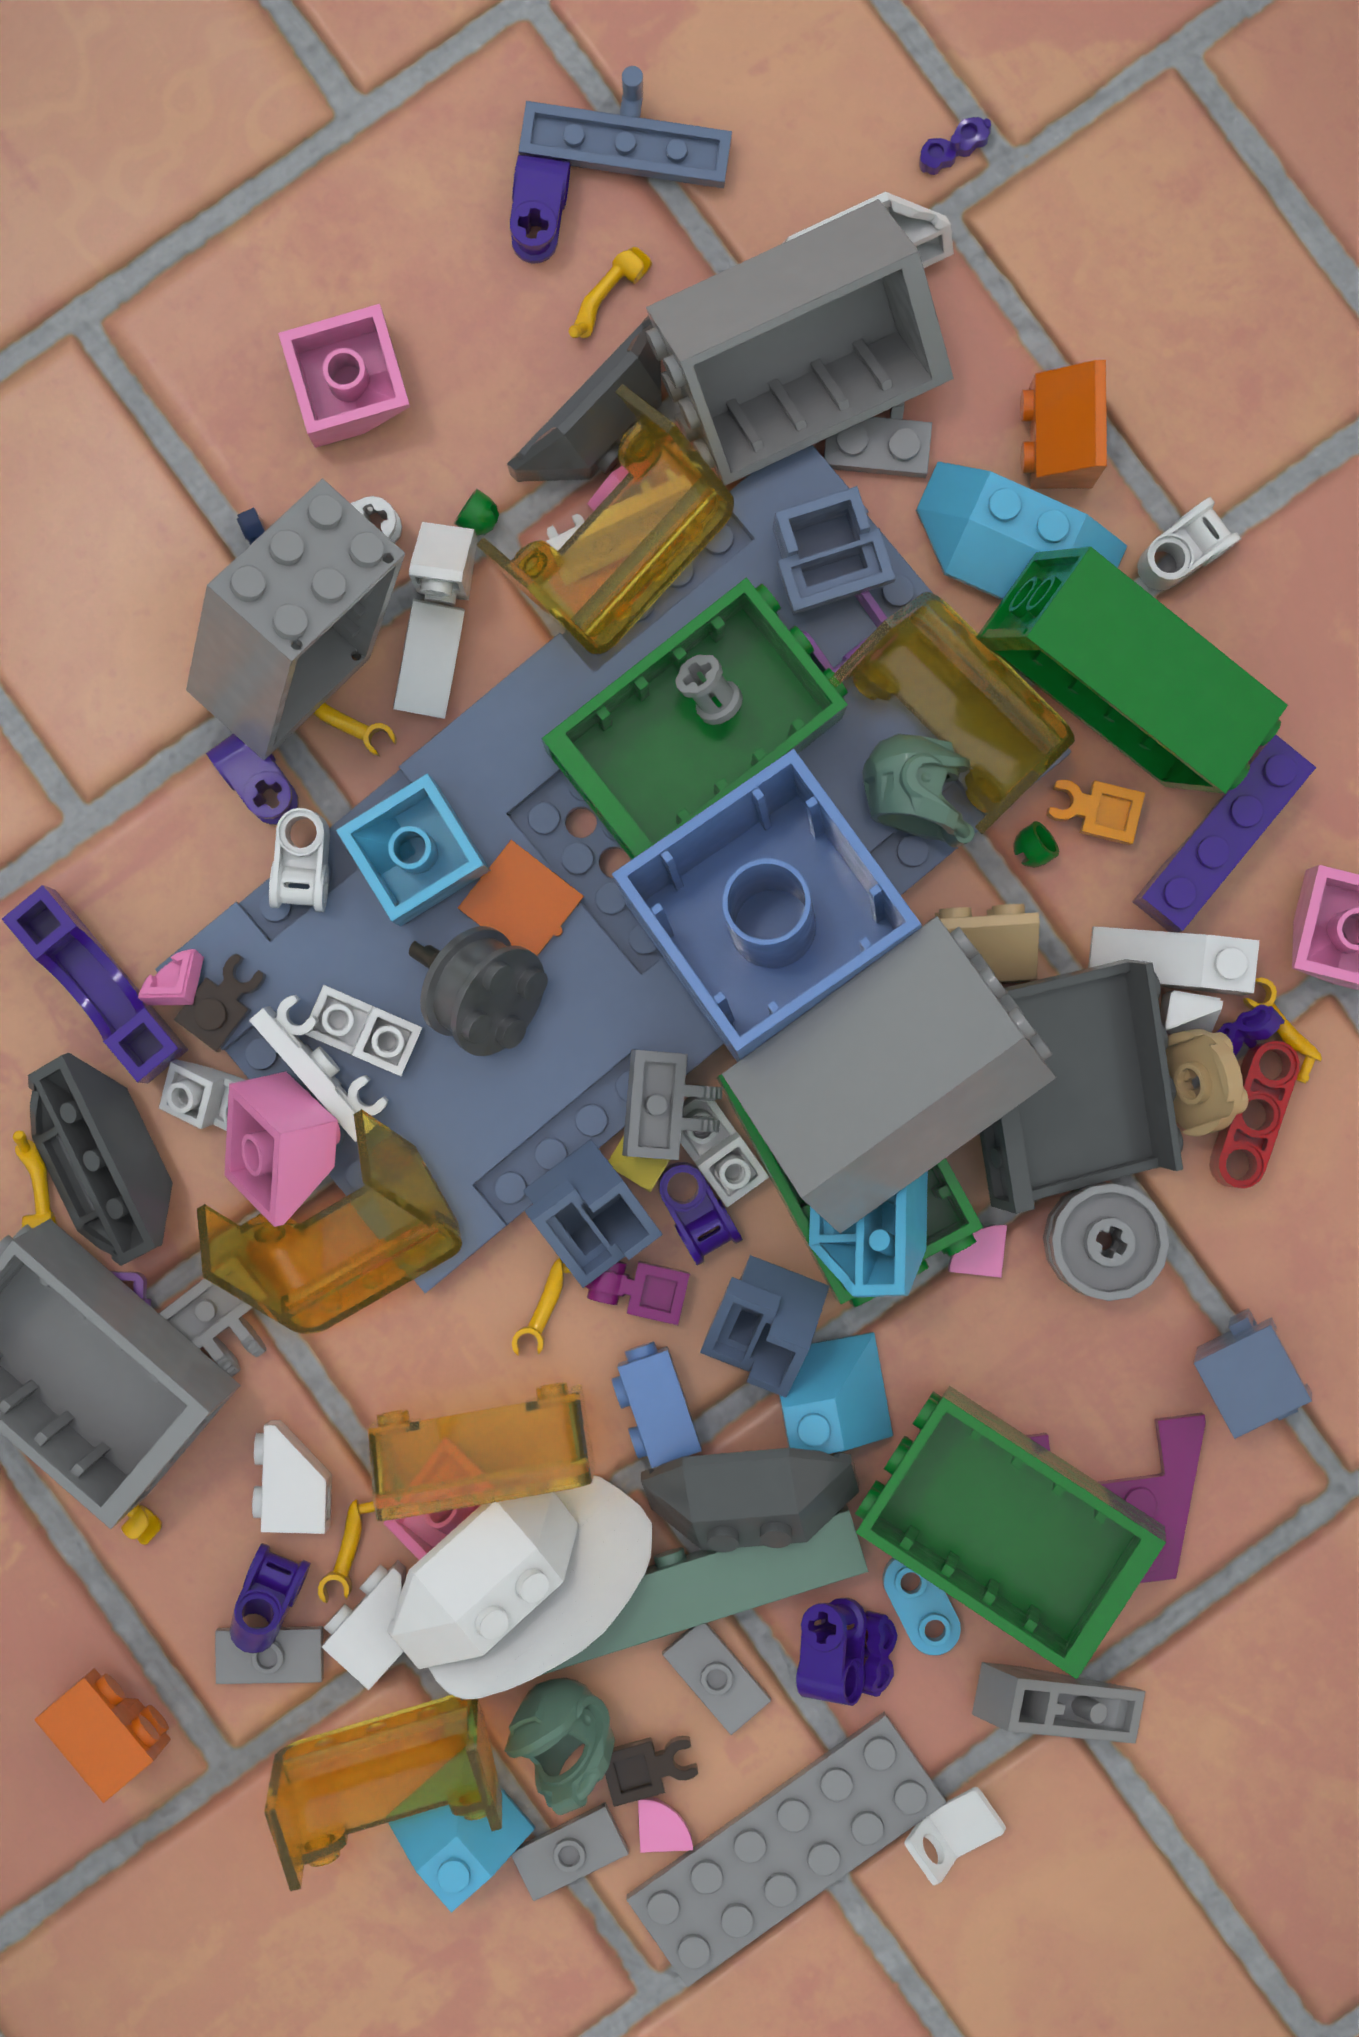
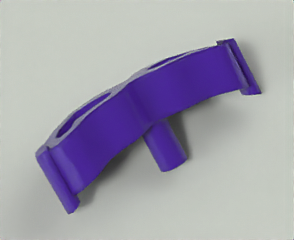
[919,117,991,175]
[1217,1004,1285,1057]
[862,1611,898,1697]

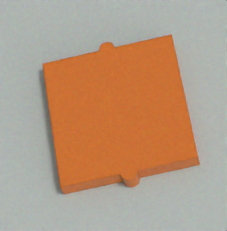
[458,840,584,957]

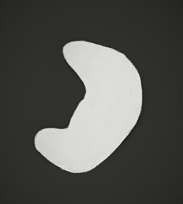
[428,1472,652,1700]

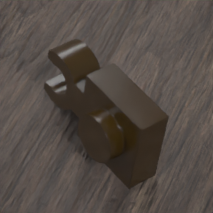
[174,953,266,1052]
[605,1736,698,1807]

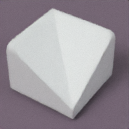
[1160,990,1223,1034]

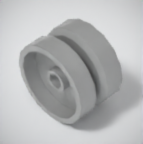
[1043,1182,1170,1301]

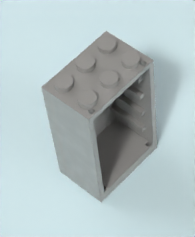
[645,199,954,486]
[186,478,405,760]
[722,916,1056,1234]
[0,1219,241,1529]

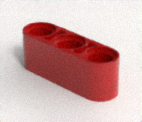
[1209,1041,1300,1189]

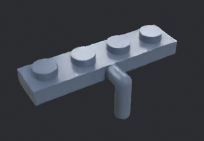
[518,66,732,189]

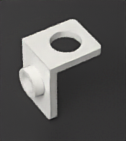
[904,1787,1006,1886]

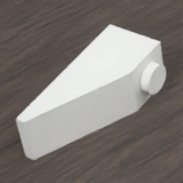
[1088,926,1260,996]

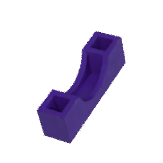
[1132,735,1316,932]
[2,885,188,1083]

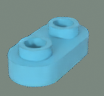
[882,1558,961,1655]

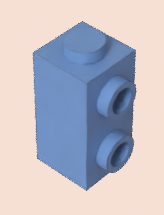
[611,1341,702,1468]

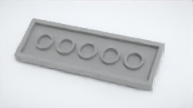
[626,1712,947,1988]

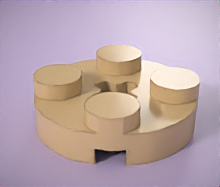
[1166,1029,1248,1136]

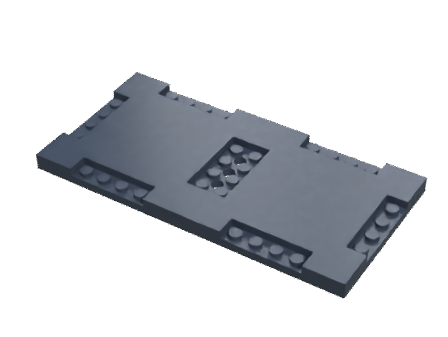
[155,445,1072,1293]

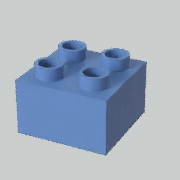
[612,749,922,1062]

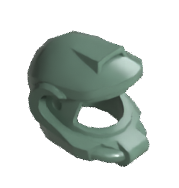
[862,734,975,848]
[504,1678,615,1815]

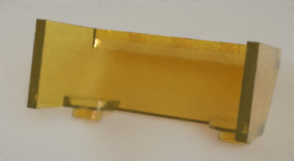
[477,384,734,654]
[829,592,1075,834]
[197,1109,462,1334]
[367,1382,596,1521]
[264,1695,502,1892]

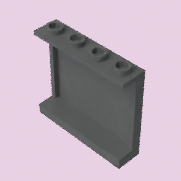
[980,959,1183,1214]

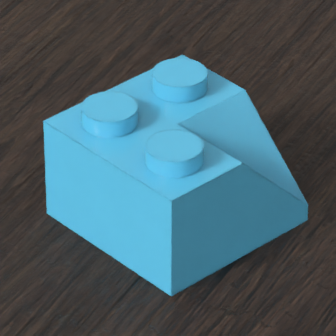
[336,773,491,926]

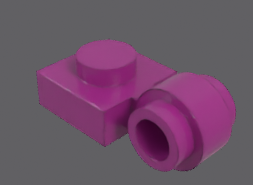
[585,1261,690,1325]

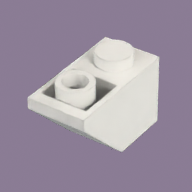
[409,522,478,606]
[252,1420,332,1534]
[322,1560,406,1690]

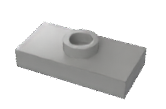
[662,1623,771,1735]
[215,1626,324,1684]
[511,1802,629,1901]

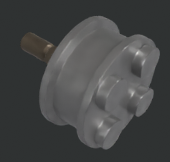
[409,926,548,1056]

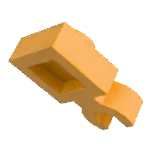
[1046,780,1145,845]

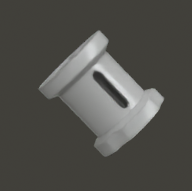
[675,654,743,725]

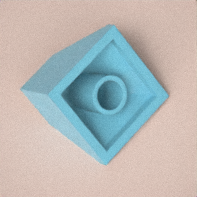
[779,1332,893,1454]
[386,1747,535,1913]

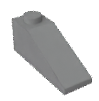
[972,1662,1145,1744]

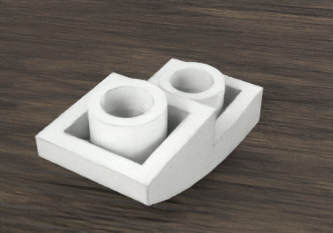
[393,599,465,719]
[305,985,422,1076]
[159,1059,246,1131]
[680,1097,769,1207]

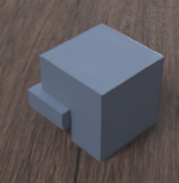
[772,486,896,615]
[523,1139,663,1288]
[700,1255,830,1397]
[1194,1308,1312,1439]

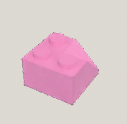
[278,304,410,448]
[1292,865,1359,990]
[224,1072,341,1227]

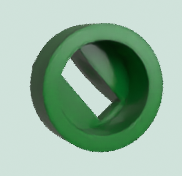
[454,489,499,535]
[1013,821,1059,868]

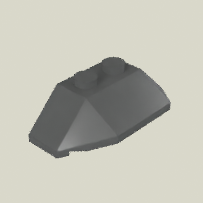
[507,315,662,482]
[28,1053,173,1266]
[641,1448,859,1552]

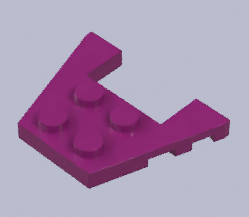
[1026,1413,1206,1583]

